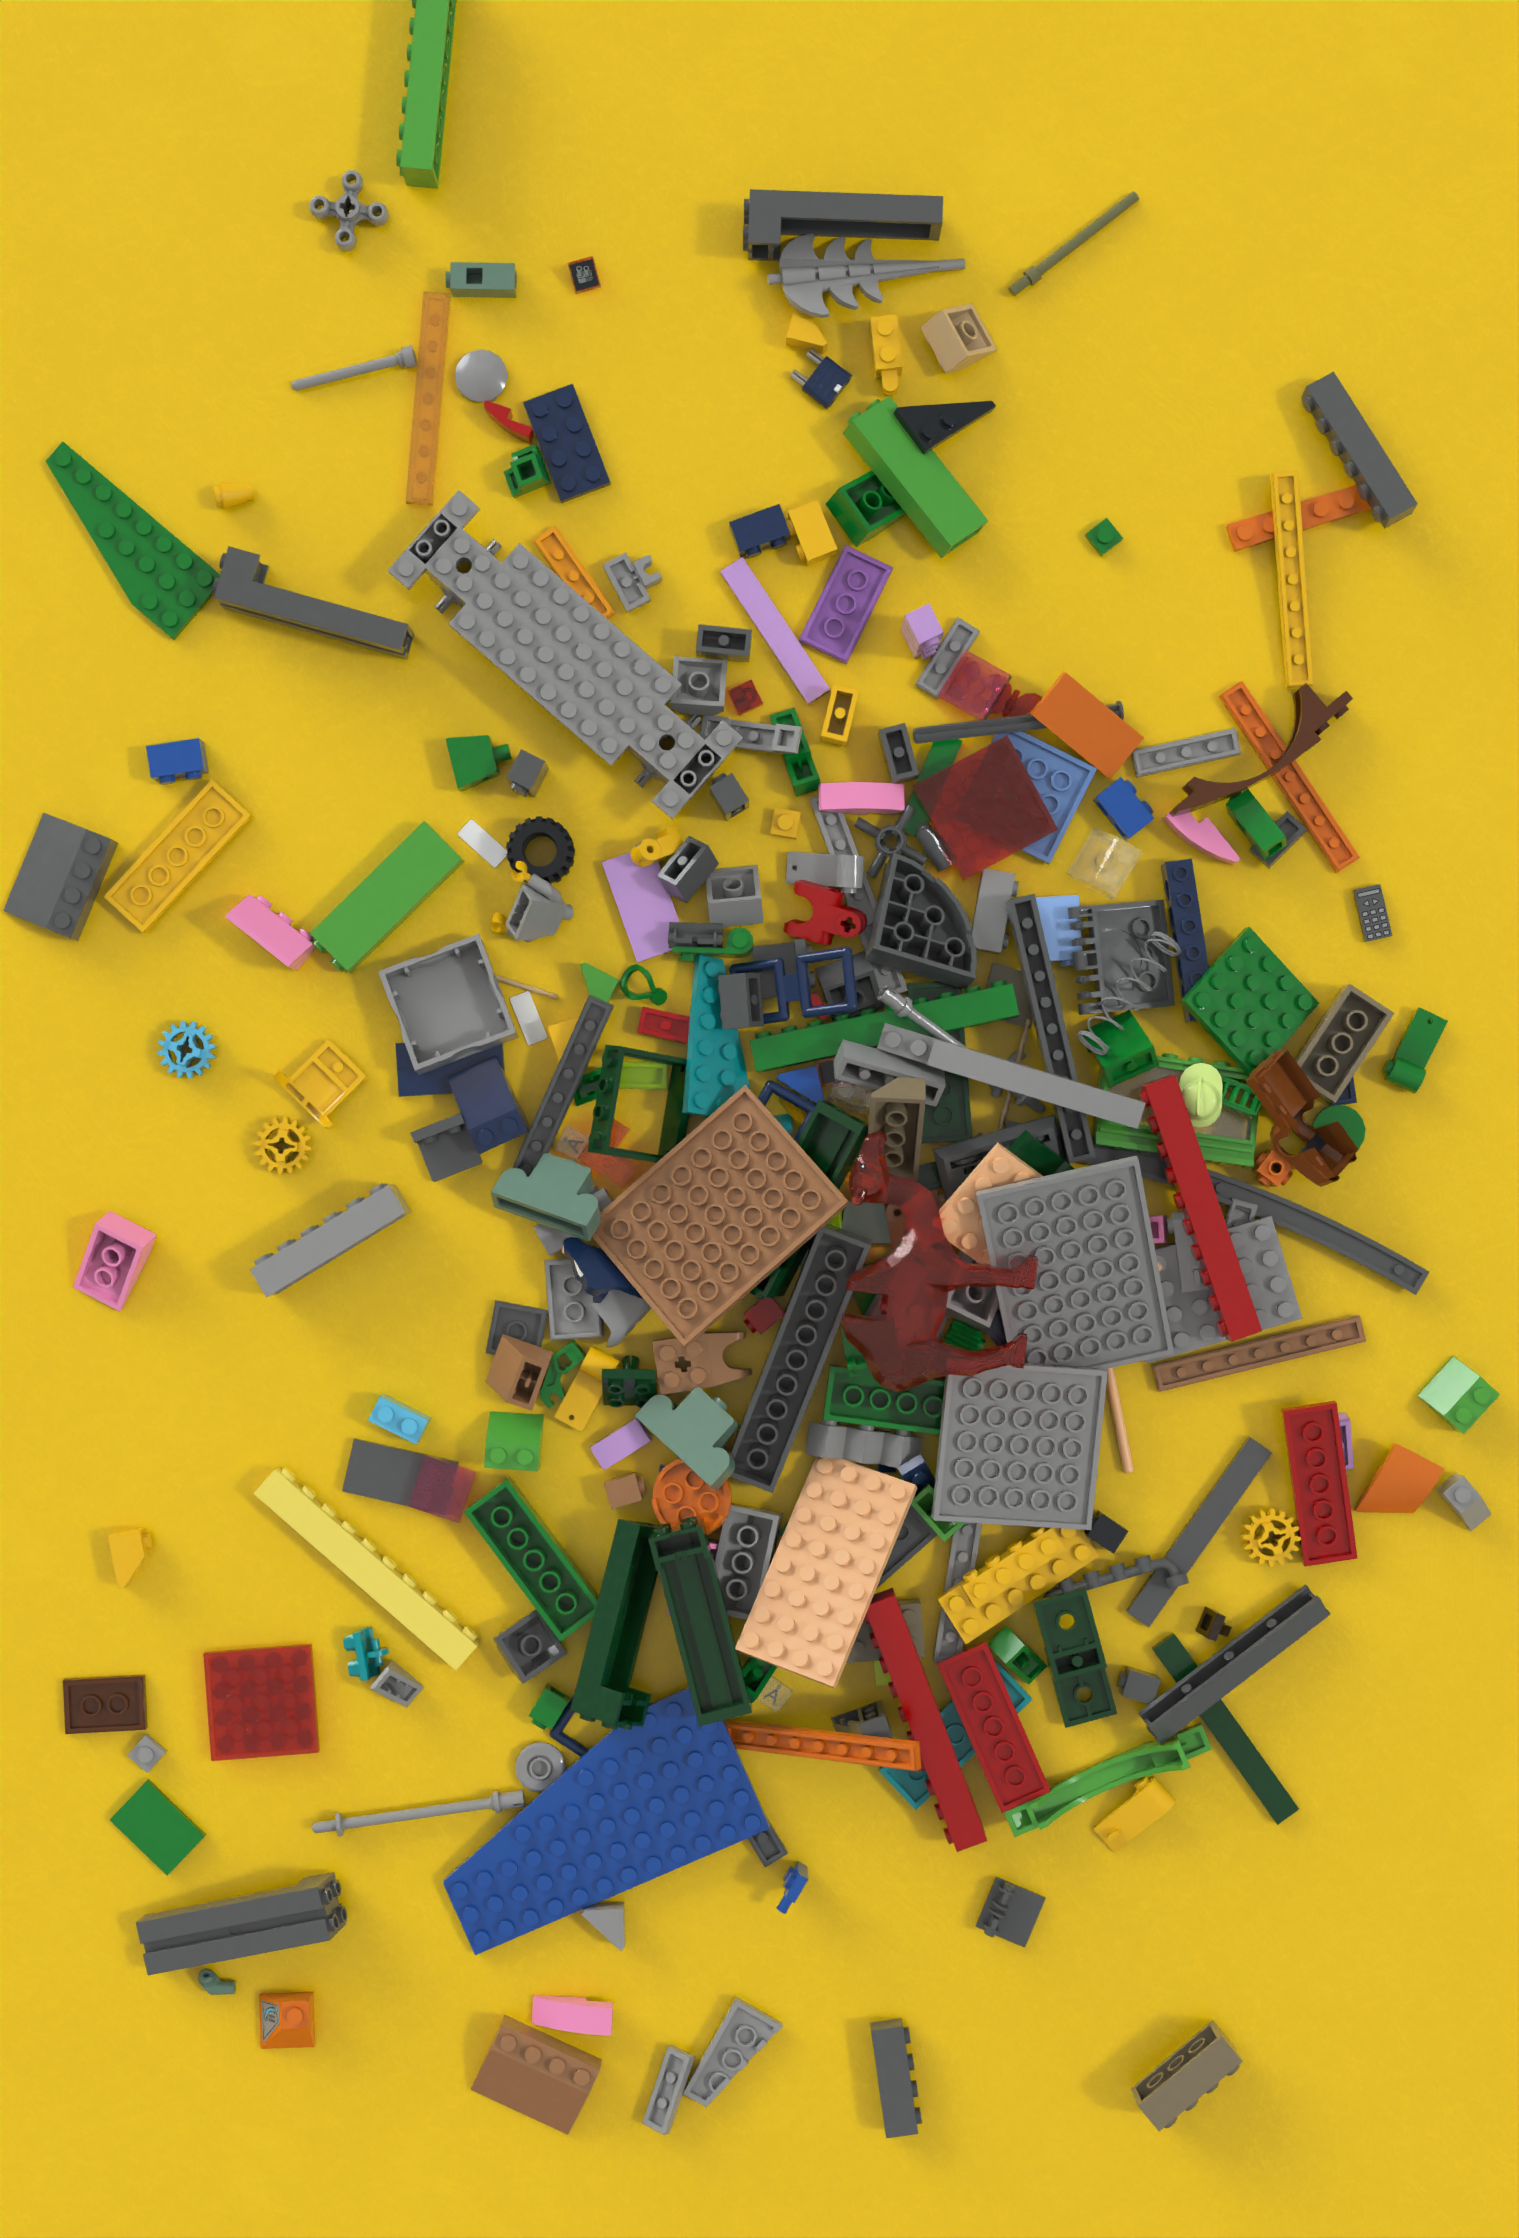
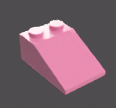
[73,1211,157,1311]

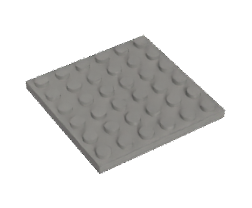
[931,1358,1108,1530]

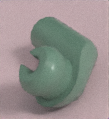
[198,1968,236,1995]

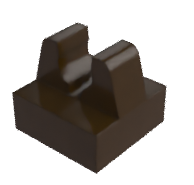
[1196,1606,1232,1641]

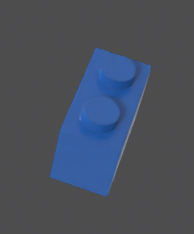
[146,738,209,785]
[1093,777,1154,841]

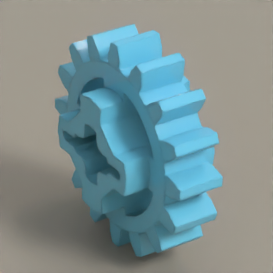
[157,1021,217,1079]

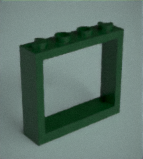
[588,1045,689,1163]

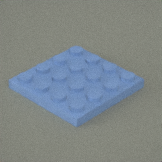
[954,731,1097,865]

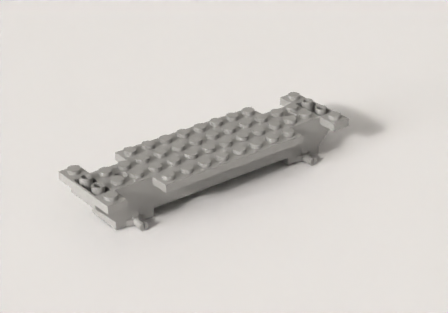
[387,490,743,820]

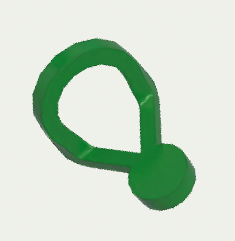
[620,964,667,1006]

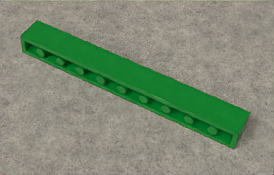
[750,980,1019,1073]

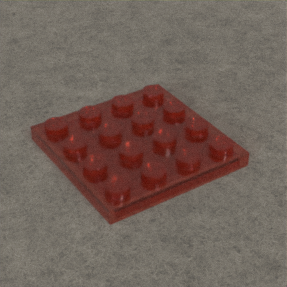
[912,736,1058,881]
[203,1644,320,1761]

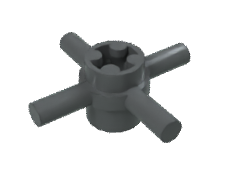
[854,805,928,879]

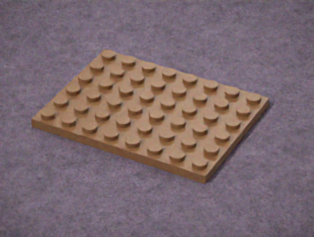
[592,1085,850,1348]

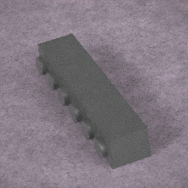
[1301,372,1418,529]

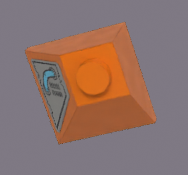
[259,1992,315,2049]

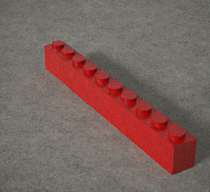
[1138,1075,1262,1342]
[864,1588,987,1852]

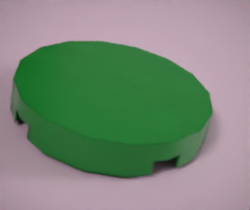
[1312,1105,1365,1149]

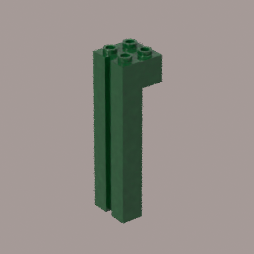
[750,1100,868,1299]
[648,1516,752,1727]
[570,1519,658,1730]

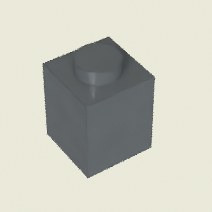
[1117,1666,1161,1704]

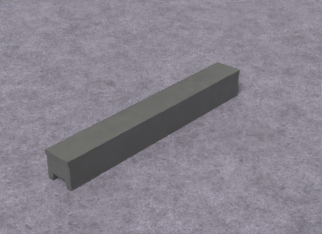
[1138,1584,1330,1745]

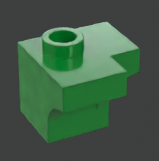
[504,444,551,498]

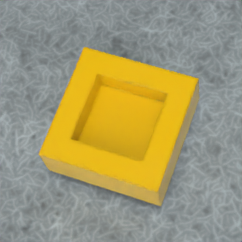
[770,807,801,839]

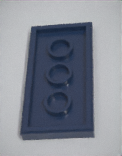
[395,1043,505,1097]

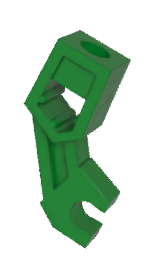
[540,1339,586,1409]

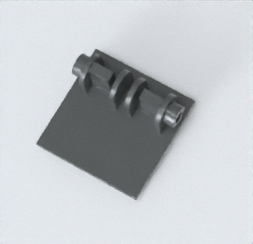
[976,1877,1046,1947]

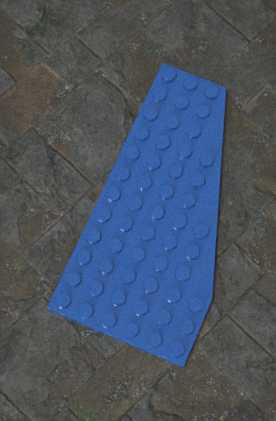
[443,1687,770,1955]

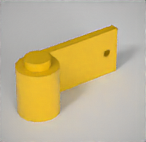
[554,1346,622,1432]
[1093,1776,1176,1853]

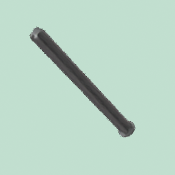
[913,701,1124,744]

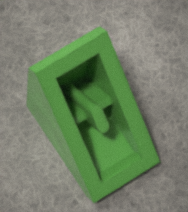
[580,963,620,1003]
[911,1484,964,1542]

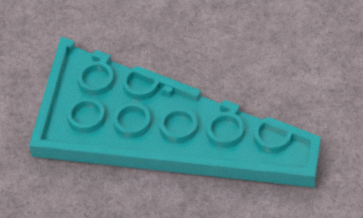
[682,955,750,1118]

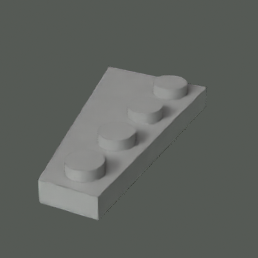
[683,1997,783,2107]

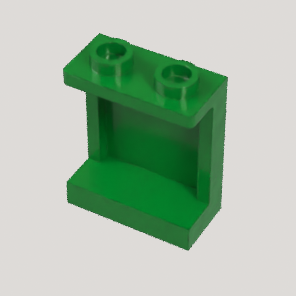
[1082,1010,1159,1087]

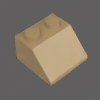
[921,304,997,374]

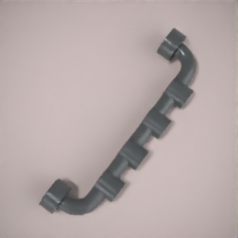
[1042,1555,1189,1621]

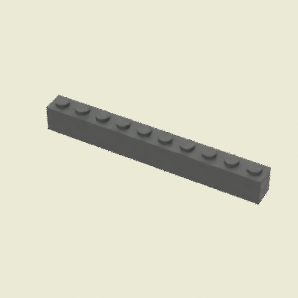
[1005,894,1096,1164]

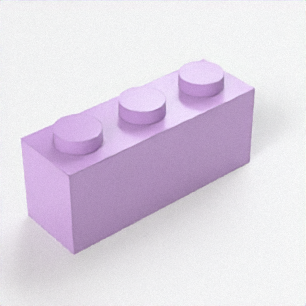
[901,603,944,659]

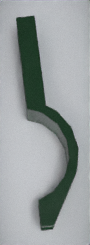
[1008,1130,1074,1176]

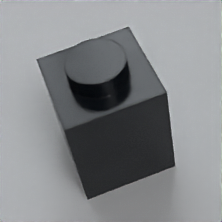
[1084,1510,1129,1554]

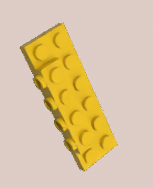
[936,1527,1099,1644]

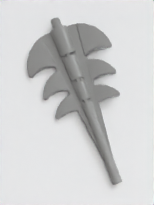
[767,234,965,318]

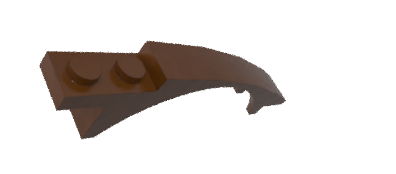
[1169,683,1353,817]

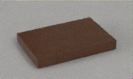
[63,1675,148,1734]

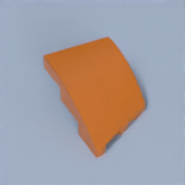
[1354,1443,1444,1513]

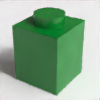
[529,1684,570,1730]

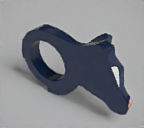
[562,1237,643,1303]

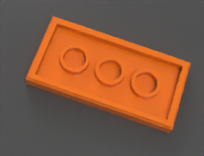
[1029,671,1144,779]

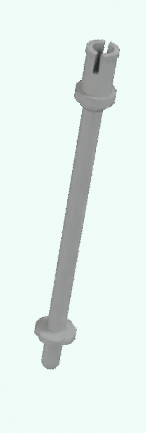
[877,985,1045,1113]
[312,1789,525,1837]

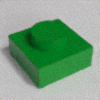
[1085,518,1123,556]

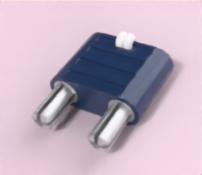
[790,348,852,409]

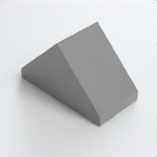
[370,1660,423,1707]
[581,1902,626,1951]

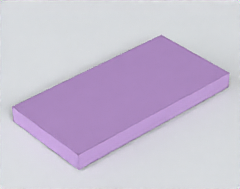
[602,852,679,963]

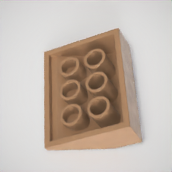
[471,2015,602,2135]

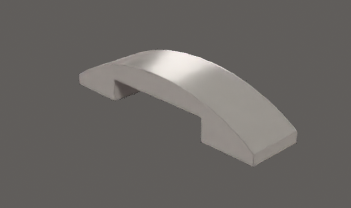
[700,715,802,754]

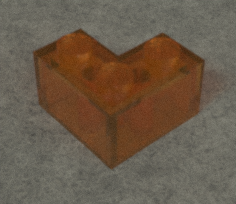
[578,1119,638,1188]

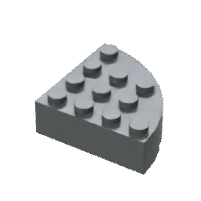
[865,852,977,989]

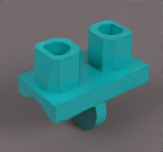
[343,1627,389,1681]

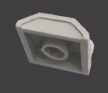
[670,655,727,716]

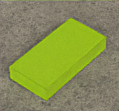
[619,1062,668,1090]

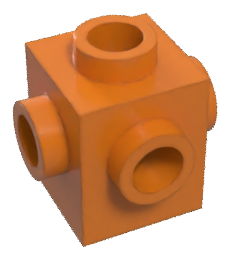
[1251,1149,1293,1187]

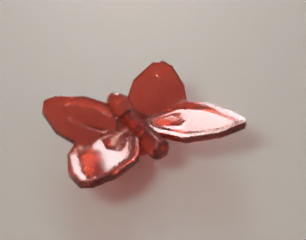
[983,674,1042,717]

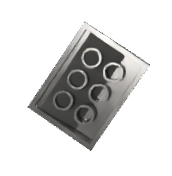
[3,813,118,941]

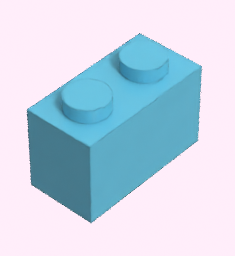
[368,1394,432,1444]

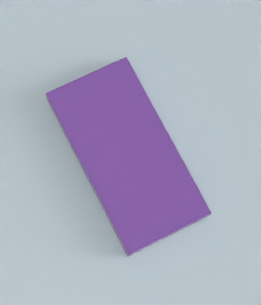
[799,545,893,664]

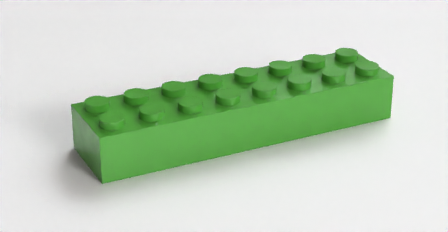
[396,0,457,189]

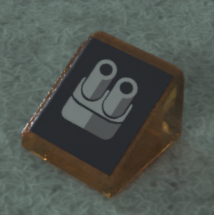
[568,256,601,294]

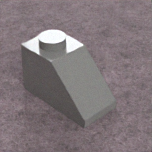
[1436,1473,1491,1531]

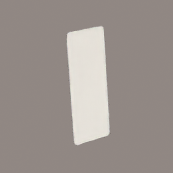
[458,819,507,868]
[510,991,547,1045]

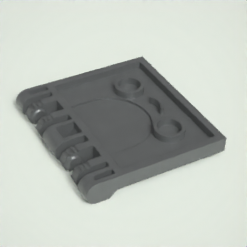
[1068,900,1175,1015]

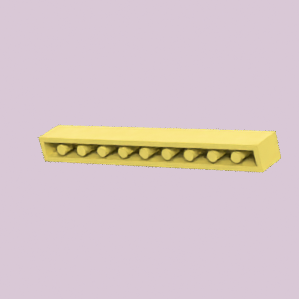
[254,1467,479,1670]

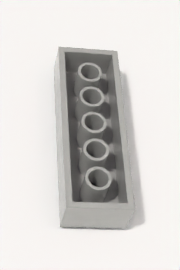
[250,1183,412,1297]

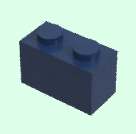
[729,504,790,559]

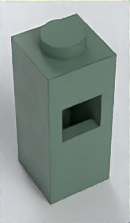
[446,262,517,298]

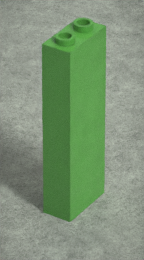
[843,396,988,558]
[310,821,465,973]

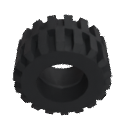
[506,816,575,884]

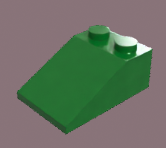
[826,471,907,547]

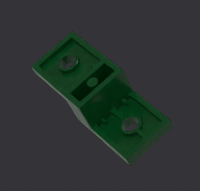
[1033,1587,1117,1728]

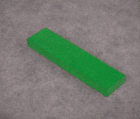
[903,739,962,838]

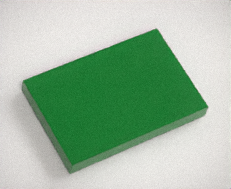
[110,1779,206,1875]

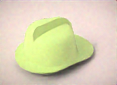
[1179,1063,1223,1128]

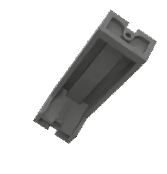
[743,189,943,261]
[212,546,414,660]
[136,1872,347,1975]

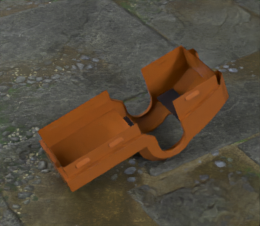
[1246,1049,1359,1187]

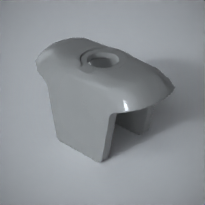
[592,1290,651,1347]

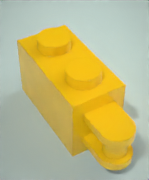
[869,314,903,396]

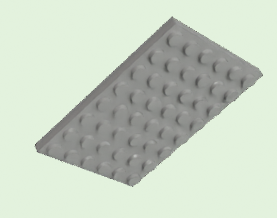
[976,1155,1174,1369]

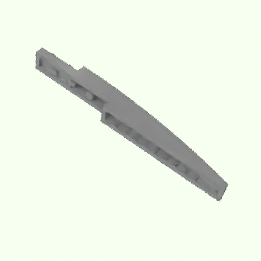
[877,1023,1146,1129]

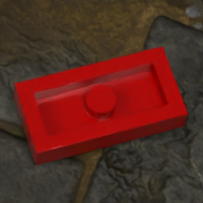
[637,1007,690,1044]

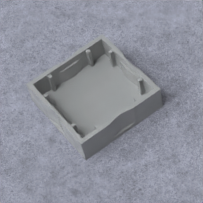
[378,934,519,1075]

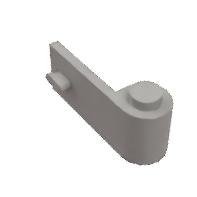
[786,851,864,893]
[1167,1211,1209,1293]

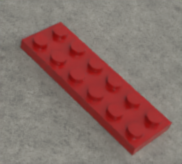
[1281,1401,1358,1567]
[936,1641,1051,1813]

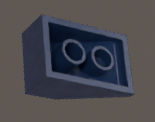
[447,1055,530,1154]

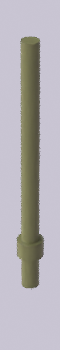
[1008,191,1139,296]

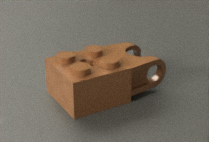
[652,1331,752,1395]

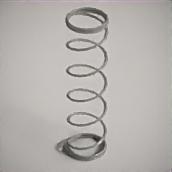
[1077,931,1181,1055]

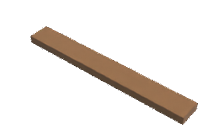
[1151,1315,1366,1392]

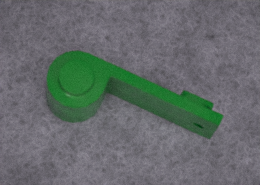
[672,927,754,962]
[1382,1007,1448,1094]

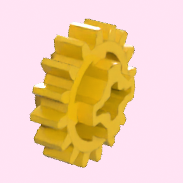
[254,1117,313,1175]
[1241,1507,1301,1567]

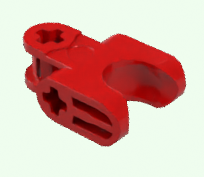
[783,880,867,945]

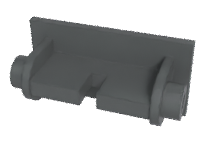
[668,922,723,948]

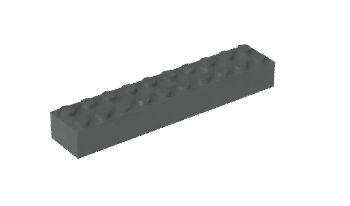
[729,1223,871,1493]

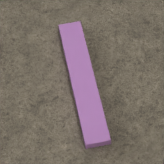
[720,557,830,705]

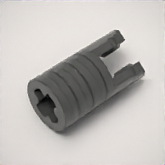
[917,822,957,871]

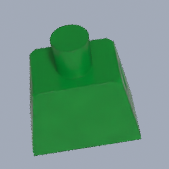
[446,735,512,792]

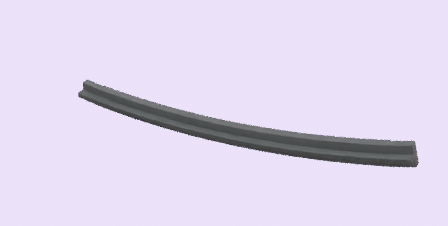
[1005,1121,1429,1295]

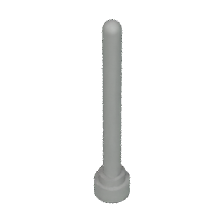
[291,345,417,391]

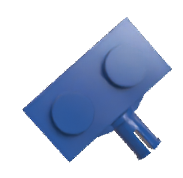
[776,1861,808,1914]

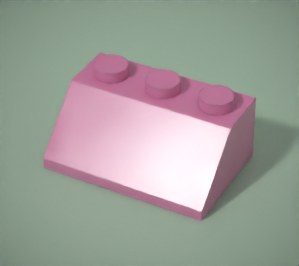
[225,894,316,971]

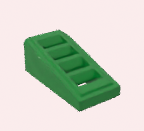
[1221,1075,1262,1119]

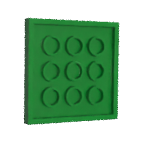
[1180,927,1319,1077]

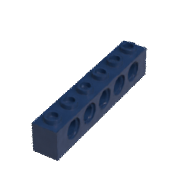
[1161,858,1209,1023]

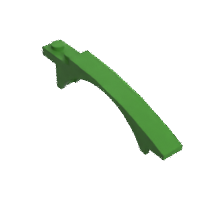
[1004,1722,1212,1837]

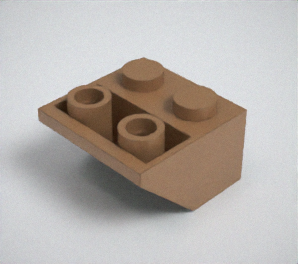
[485,1334,553,1411]

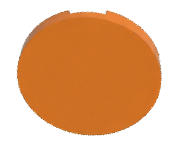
[652,1458,732,1535]

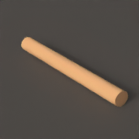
[1105,1368,1134,1473]

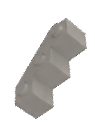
[805,1418,922,1468]

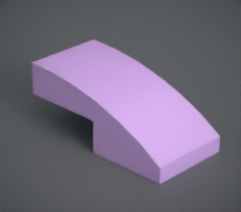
[590,1418,652,1470]

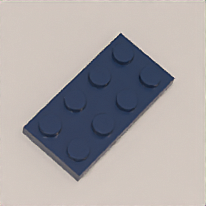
[523,384,611,503]

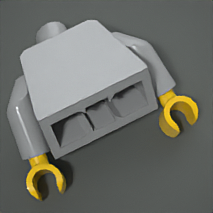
[490,861,574,942]

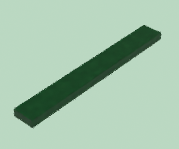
[1152,1633,1299,1825]

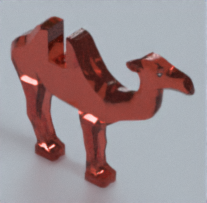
[841,1131,1038,1392]

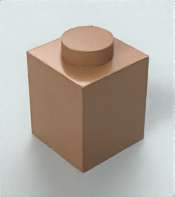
[604,1472,647,1509]

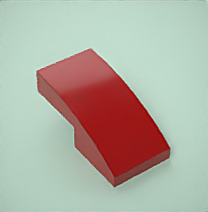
[484,400,534,444]

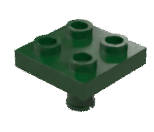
[602,1356,657,1408]

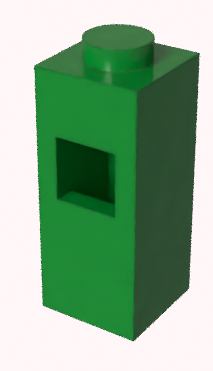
[1226,789,1287,861]

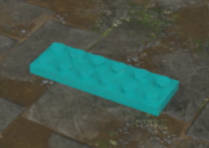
[879,1659,1032,1810]

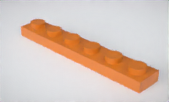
[1226,485,1372,552]

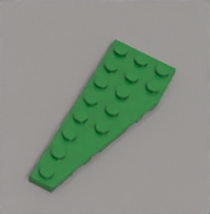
[46,441,220,640]

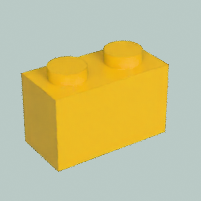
[786,500,837,566]
[820,684,859,747]

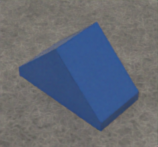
[777,1066,824,1104]

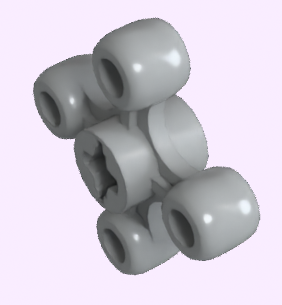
[309,170,389,252]

